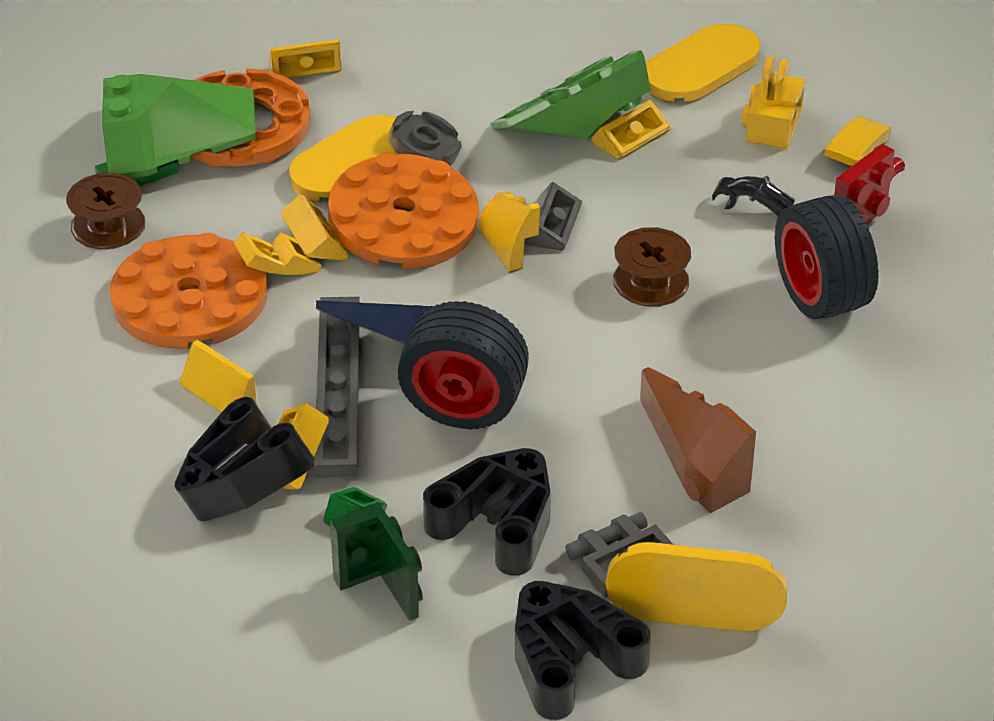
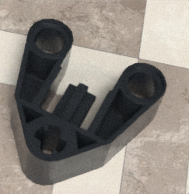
[174,397,314,521]
[423,448,551,575]
[515,581,651,720]

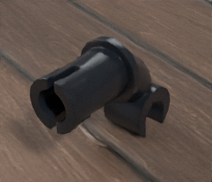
[712,175,795,216]

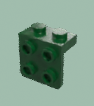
[330,502,423,621]

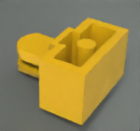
[741,56,806,149]

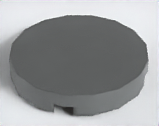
[389,111,462,166]

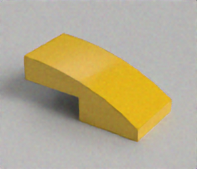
[824,116,892,166]
[234,232,322,275]

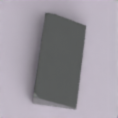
[524,182,583,251]

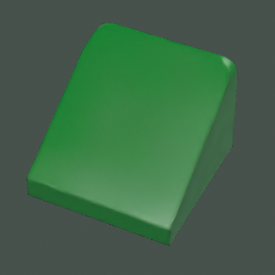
[323,487,388,526]

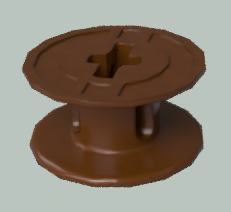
[66,173,145,249]
[613,227,691,306]

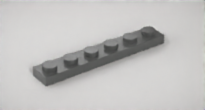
[314,296,360,477]

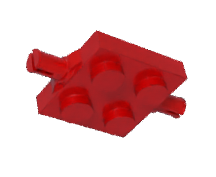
[834,144,905,224]

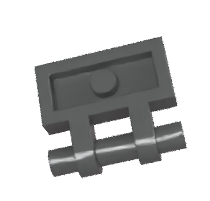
[565,512,674,598]

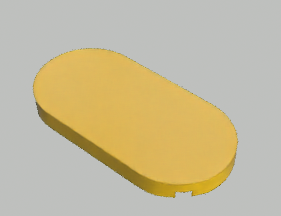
[646,24,761,102]
[289,115,397,201]
[606,542,788,631]

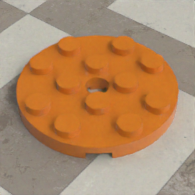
[328,152,479,269]
[110,233,267,349]

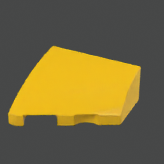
[477,191,540,272]

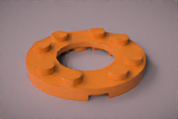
[190,68,311,167]

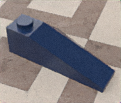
[316,300,434,344]

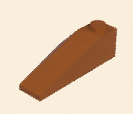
[640,367,756,513]

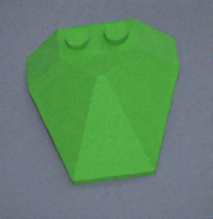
[490,50,651,139]
[102,74,256,178]

